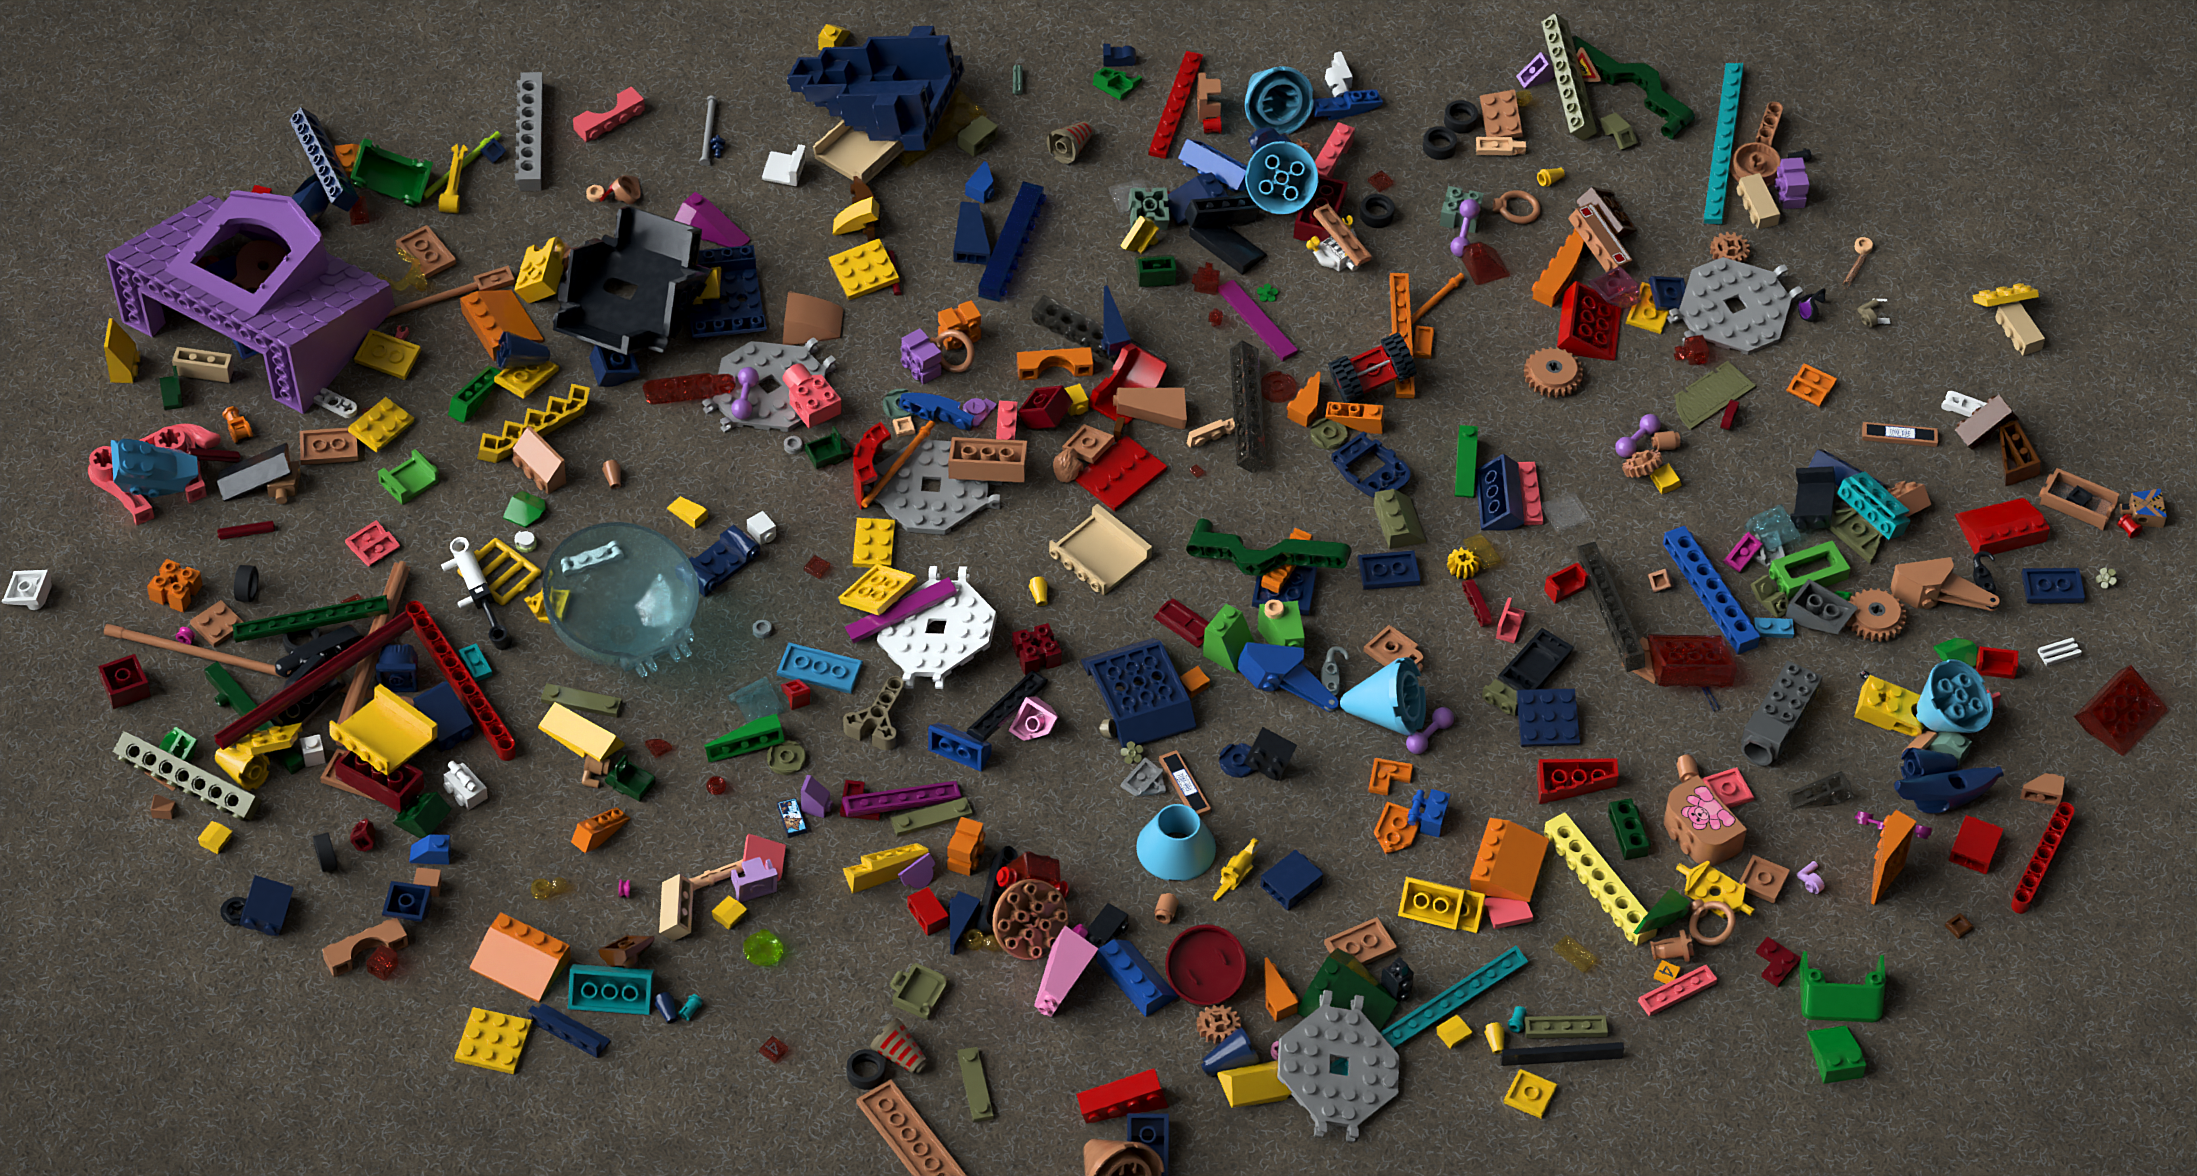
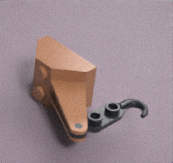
[1890,551,2000,611]

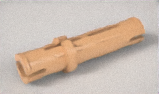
[689,859,744,891]

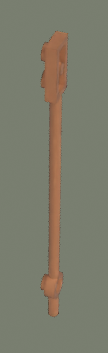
[386,266,515,318]

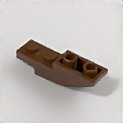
[850,176,880,241]

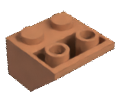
[1886,481,1931,517]

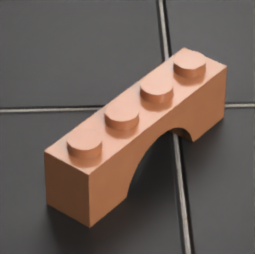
[322,918,408,977]

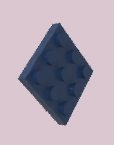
[1252,565,1317,615]
[1516,688,1580,747]

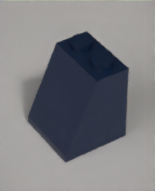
[413,680,474,752]

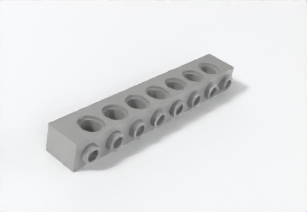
[515,72,543,191]

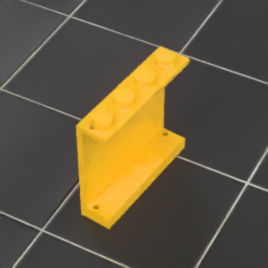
[330,684,437,776]

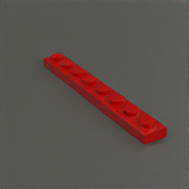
[1148,51,1203,159]

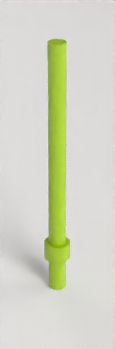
[422,131,501,199]

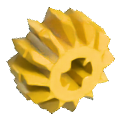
[1447,547,1480,580]

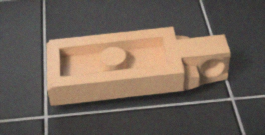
[1476,137,1526,155]
[1187,418,1238,448]

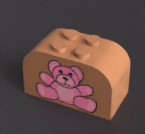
[1664,775,1747,866]

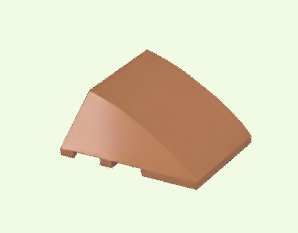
[783,291,844,345]

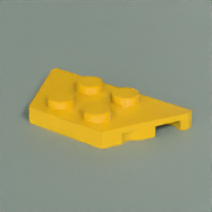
[229,723,303,755]

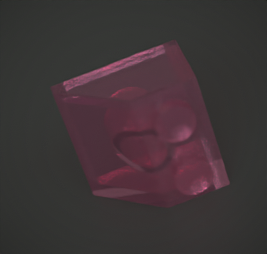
[1588,266,1641,309]

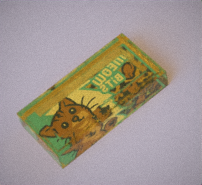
[1553,935,1597,973]

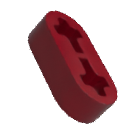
[1720,399,1740,431]

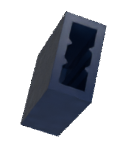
[1260,849,1323,911]
[239,875,294,936]

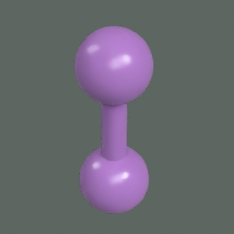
[1451,199,1480,257]
[731,367,759,420]
[1615,414,1661,458]
[1406,707,1454,754]

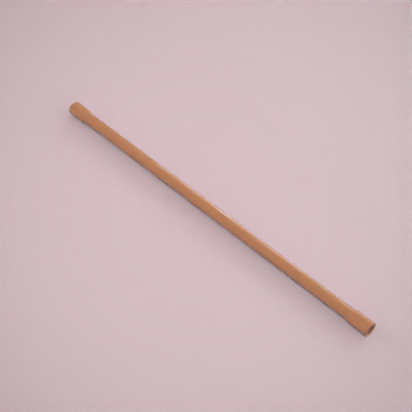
[104,624,414,707]

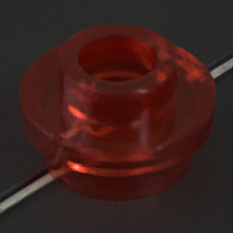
[1208,308,1223,327]
[706,776,726,795]

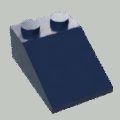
[1166,172,1228,225]
[1127,1113,1169,1176]

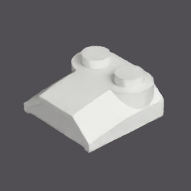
[2,570,52,610]

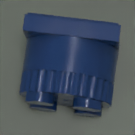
[376,644,418,692]

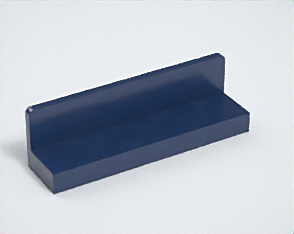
[1808,449,1887,504]
[528,1004,610,1058]

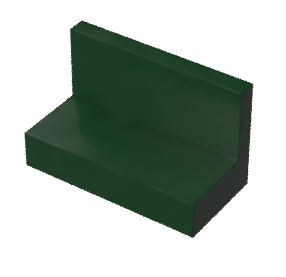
[159,366,183,410]

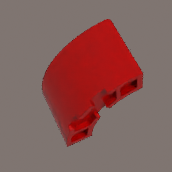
[1088,343,1167,425]
[853,422,891,510]

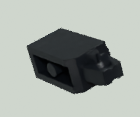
[1088,903,1129,958]
[1381,957,1414,1002]

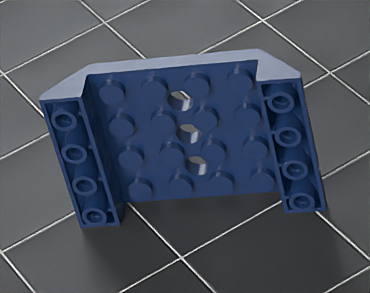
[688,245,767,338]
[1081,638,1196,749]

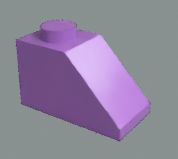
[1516,52,1555,89]
[801,775,833,818]

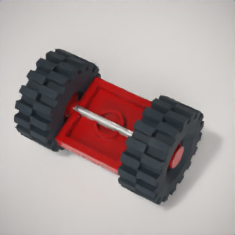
[1328,332,1417,403]

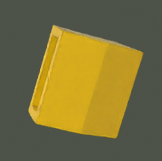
[1650,463,1682,494]
[198,821,232,854]
[712,896,747,930]
[1437,1015,1472,1049]

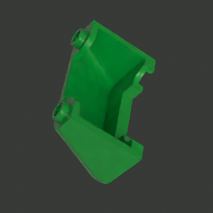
[350,138,433,207]

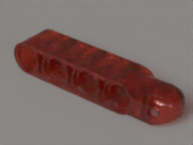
[642,373,736,405]

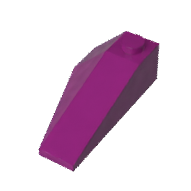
[674,192,750,248]

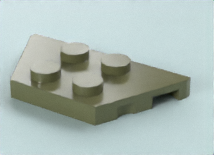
[1828,508,1883,564]

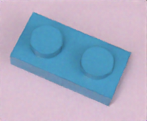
[1754,618,1794,638]

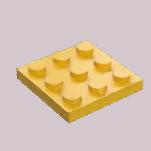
[828,238,900,300]
[838,564,918,615]
[454,1007,532,1074]

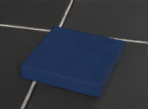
[1649,276,1686,311]

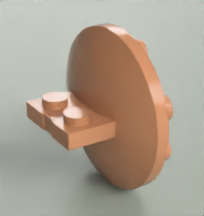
[993,879,1069,960]

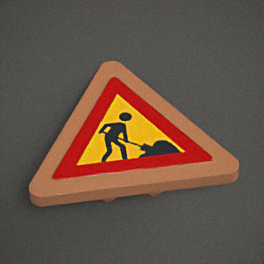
[1576,48,1601,82]

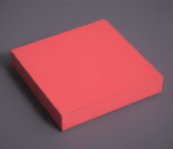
[1702,767,1754,809]
[742,834,786,881]

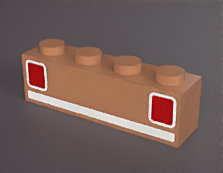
[1568,202,1632,276]

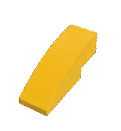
[833,197,880,235]

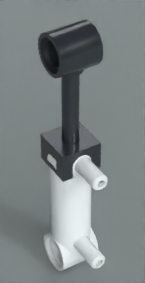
[441,537,512,650]

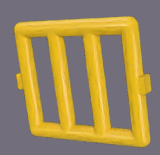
[457,538,541,606]

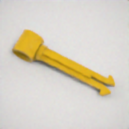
[439,144,468,213]

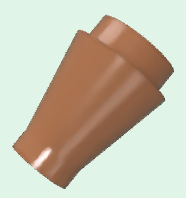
[602,460,621,489]

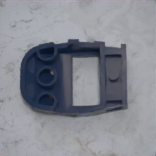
[1331,431,1410,498]

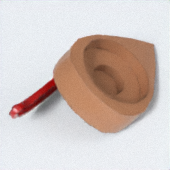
[599,175,641,205]

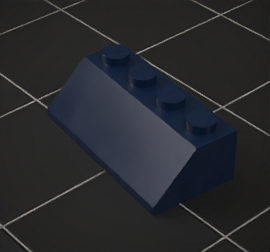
[1475,454,1524,531]

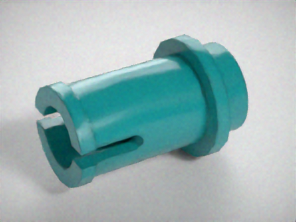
[678,994,703,1021]
[1508,1006,1527,1033]

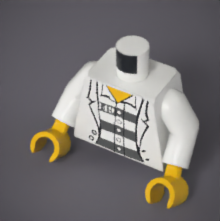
[1306,215,1360,271]

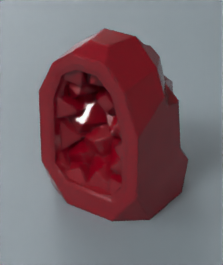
[350,818,376,852]

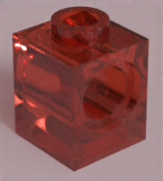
[349,196,369,226]
[366,945,399,981]

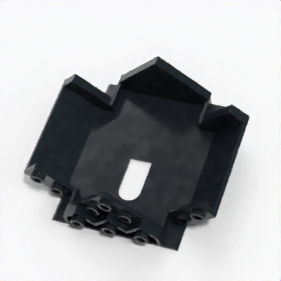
[553,206,713,355]

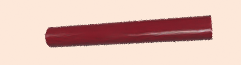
[887,250,901,296]

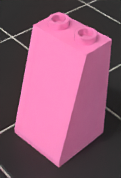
[1034,926,1098,1017]

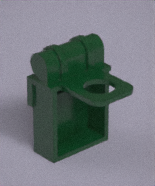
[805,426,853,470]
[605,754,656,802]

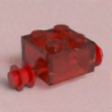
[996,852,1069,898]

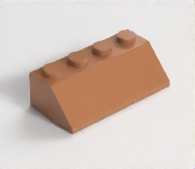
[948,437,1027,482]

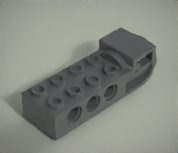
[1741,661,1823,766]

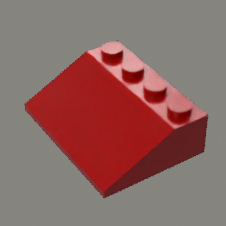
[1557,281,1622,361]
[1954,498,2050,555]

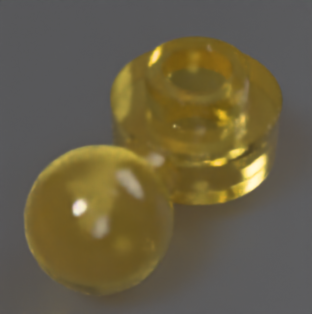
[1516,90,1532,106]
[531,877,567,900]
[963,929,1000,951]

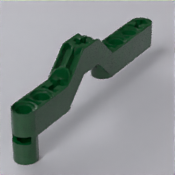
[1572,36,1695,139]
[1186,518,1352,576]

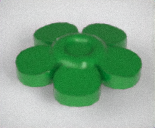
[1257,284,1278,302]

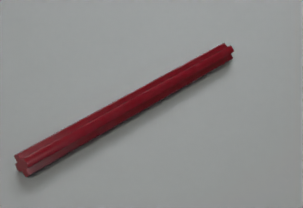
[214,612,414,750]

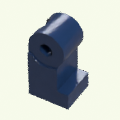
[1103,44,1136,67]

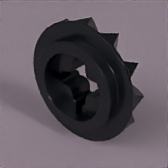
[220,897,247,926]

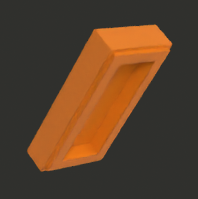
[1413,326,1434,359]

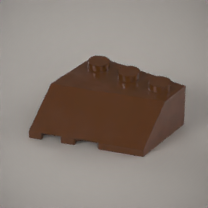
[1576,187,1637,240]

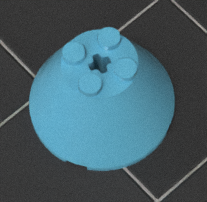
[1245,141,1318,214]
[1916,659,1993,733]

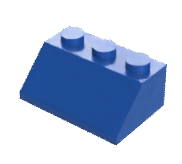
[928,722,992,772]

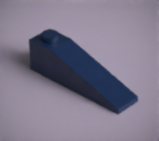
[1101,286,1131,356]

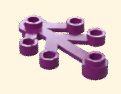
[1855,811,1932,839]

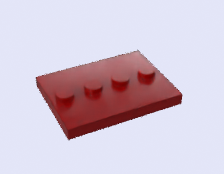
[1074,435,1167,511]

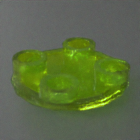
[743,929,783,966]

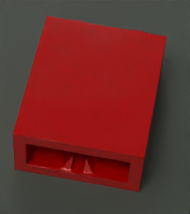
[1949,815,2004,874]

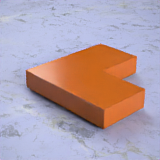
[1368,758,1413,796]

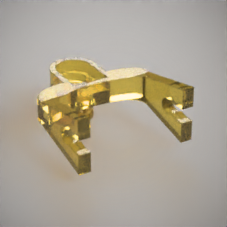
[377,247,428,291]

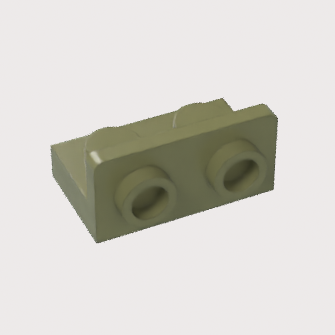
[1482,679,1518,716]

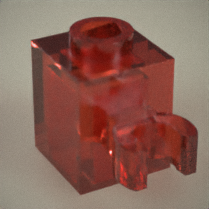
[1192,262,1220,295]
[1673,335,1709,365]

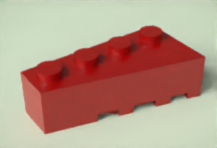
[1536,758,1619,804]
[1076,1068,1168,1123]

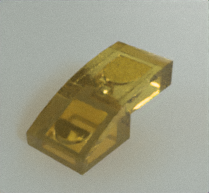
[1463,533,1500,569]

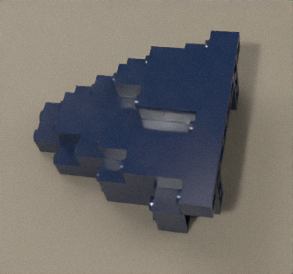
[787,26,965,151]

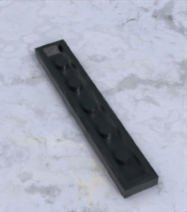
[967,671,1048,743]
[1500,1042,1624,1066]

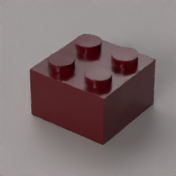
[1017,385,1073,429]
[98,654,151,709]

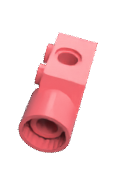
[783,363,841,429]

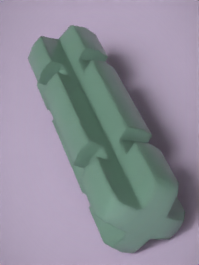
[1013,65,1023,95]

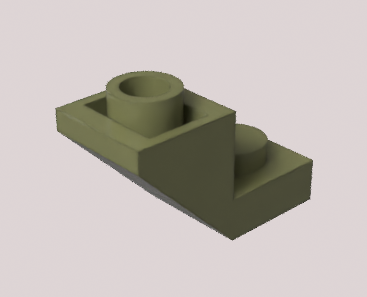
[1600,112,1637,150]
[1750,575,1789,618]

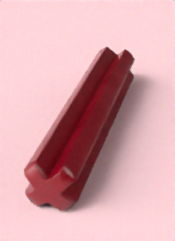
[186,448,240,462]
[217,520,275,540]

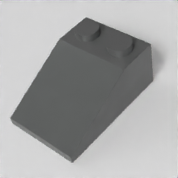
[1785,579,1858,634]

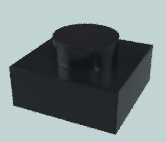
[2066,485,2093,507]

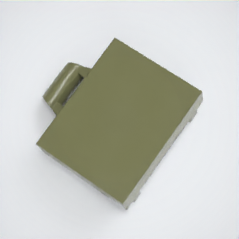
[890,963,950,1020]

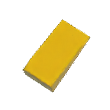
[667,496,708,529]

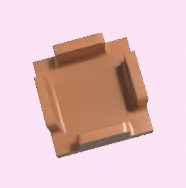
[1197,73,1221,123]

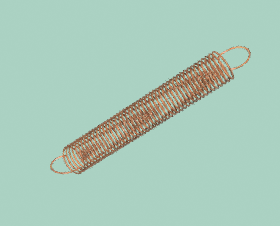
[1843,253,1867,289]

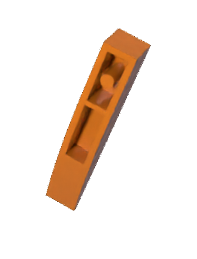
[1532,228,1584,308]

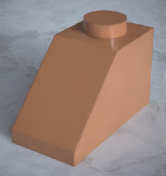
[2020,773,2065,806]

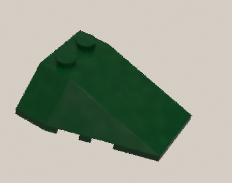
[1297,948,1398,1033]

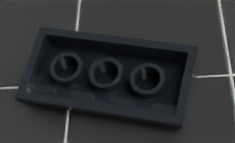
[1189,225,1267,275]

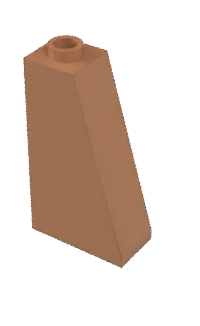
[1113,388,1187,429]

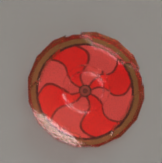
[1259,371,1296,403]

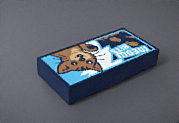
[777,798,807,838]

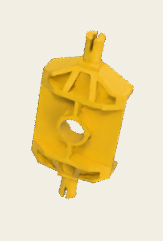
[1676,861,1755,918]

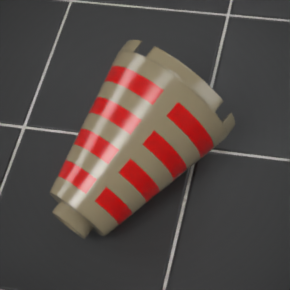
[1047,121,1094,164]
[870,1018,927,1074]

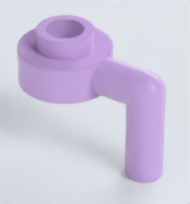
[1797,861,1825,894]

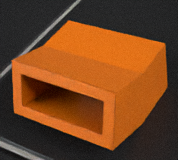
[1179,666,1210,698]

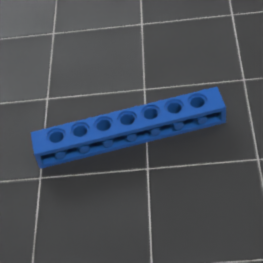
[1663,526,1760,655]

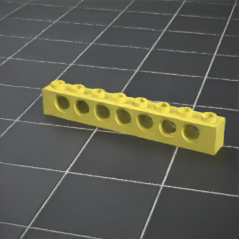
[1544,812,1657,946]

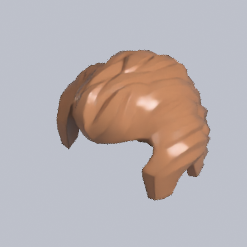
[1053,448,1083,483]

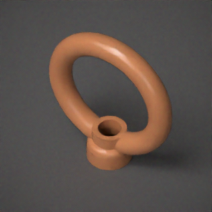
[1493,190,1540,224]
[929,329,975,373]
[1689,899,1736,946]

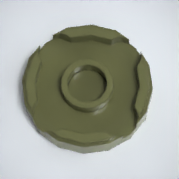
[1310,418,1347,450]
[767,740,806,775]

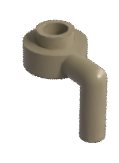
[1858,299,1879,327]
[1100,718,1117,739]

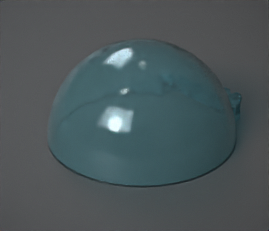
[542,522,699,678]

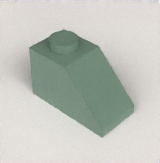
[1927,732,1972,766]

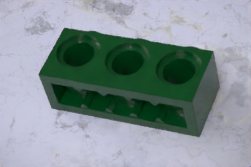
[1607,798,1651,860]

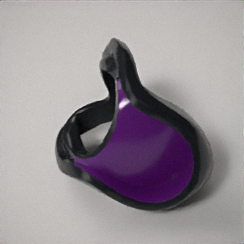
[1798,288,1826,322]

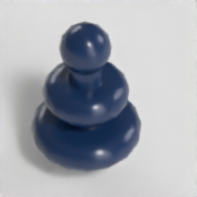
[710,135,726,158]

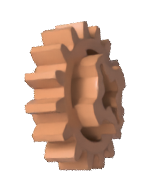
[1710,232,1750,262]
[1622,449,1663,478]
[1197,1005,1241,1045]

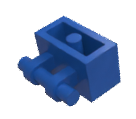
[1408,789,1450,837]

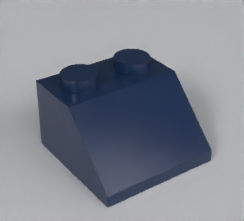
[589,344,640,387]
[382,881,432,922]

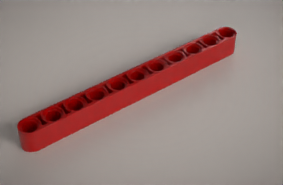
[406,601,516,761]

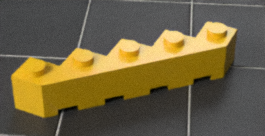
[477,384,590,463]

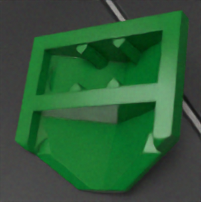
[503,491,545,528]
[1933,638,1978,668]
[159,727,198,771]

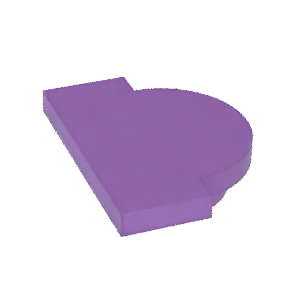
[963,398,997,428]
[898,853,936,888]

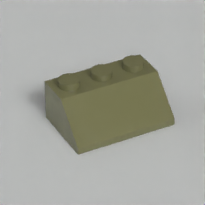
[1374,489,1426,549]

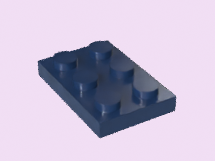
[1357,551,1420,590]
[2021,568,2085,603]

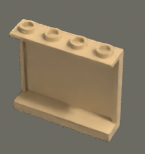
[813,119,905,184]
[1049,504,1152,596]

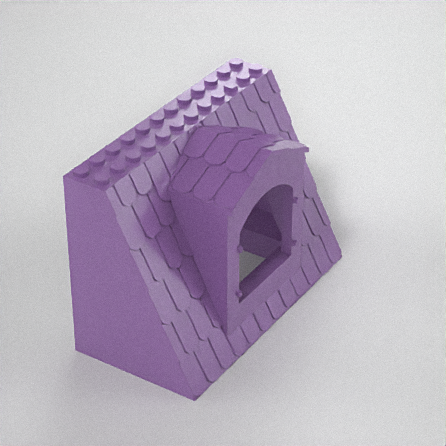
[105,190,395,414]

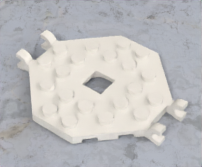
[877,566,997,689]

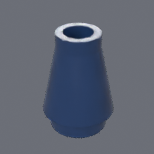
[655,992,678,1024]

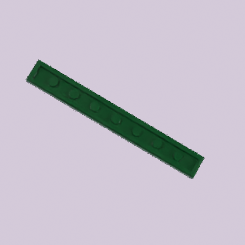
[232,595,390,643]

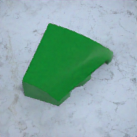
[1092,67,1143,100]

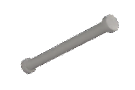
[699,96,718,166]

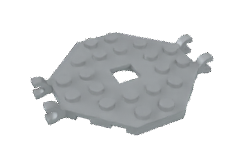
[1667,257,1803,355]
[702,337,836,433]
[864,439,1002,535]
[1277,990,1399,1142]

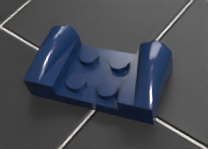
[678,524,760,597]

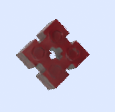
[1012,623,1062,675]

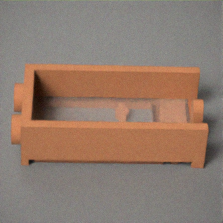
[2039,468,2120,530]

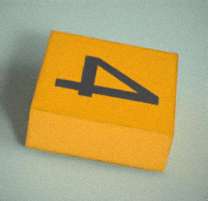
[1653,960,1680,984]

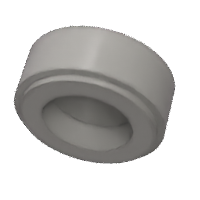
[784,436,803,454]
[753,620,772,639]

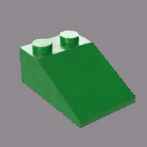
[1807,1025,1866,1084]

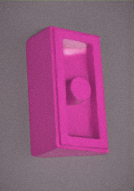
[1722,532,1763,572]

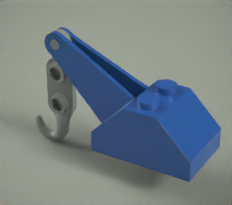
[1238,642,1349,712]

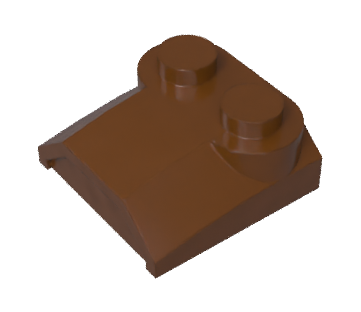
[598,935,655,968]

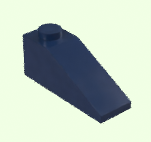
[948,891,980,955]

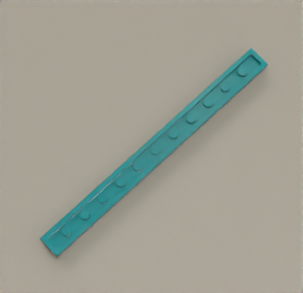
[1704,63,1744,224]
[1329,945,1528,1076]

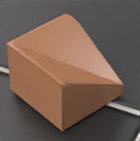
[1648,569,1674,592]
[151,794,176,819]

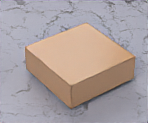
[893,416,915,437]

